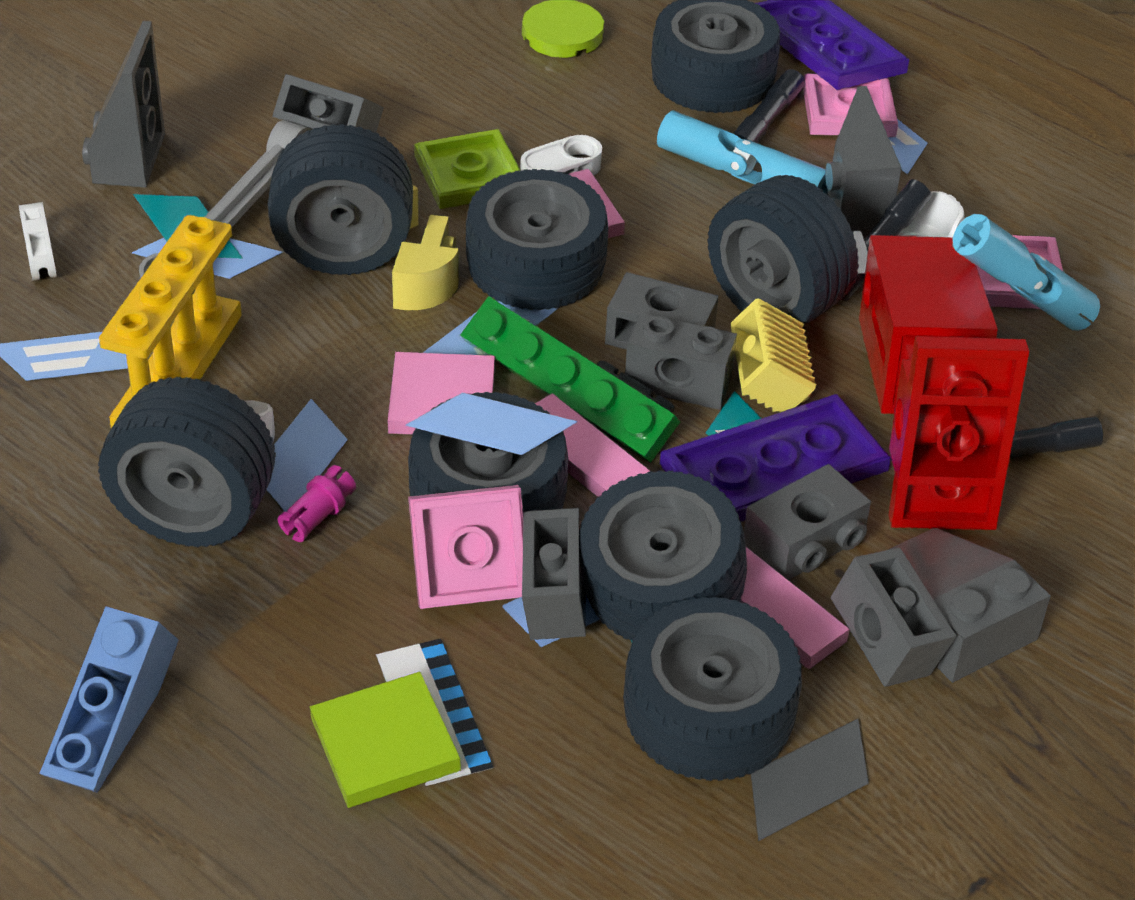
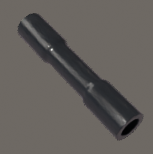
[733,69,805,143]
[841,179,932,301]
[1010,417,1103,458]

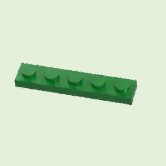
[460,296,680,463]

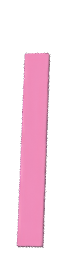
[535,393,850,669]

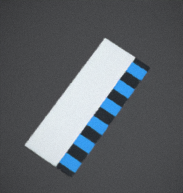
[376,638,494,786]

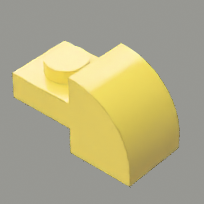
[392,215,459,310]

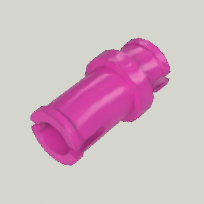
[278,465,356,542]

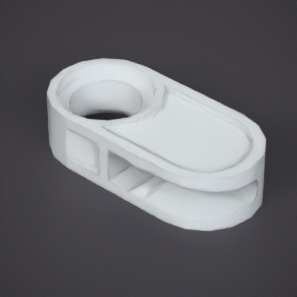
[520,135,602,175]
[18,202,57,281]

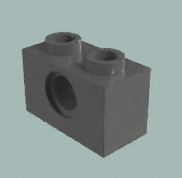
[272,74,384,133]
[605,272,719,350]
[625,312,737,410]
[744,464,871,580]
[522,508,586,640]
[830,547,957,687]

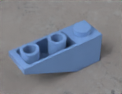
[40,606,179,793]

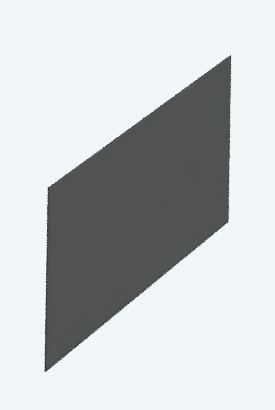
[751,719,869,841]

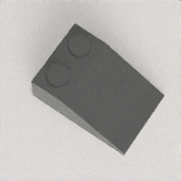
[82,21,165,187]
[825,86,901,239]
[888,528,1051,683]

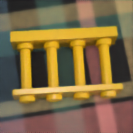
[99,215,242,428]

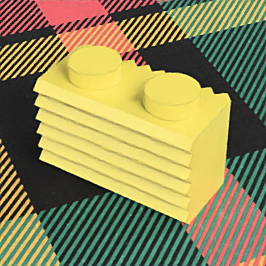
[730,299,817,412]

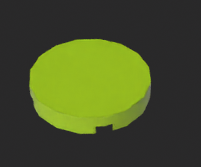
[522,0,604,58]

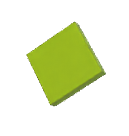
[414,129,521,209]
[310,671,461,808]

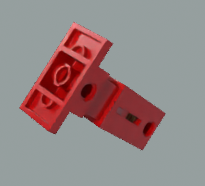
[859,235,1029,530]

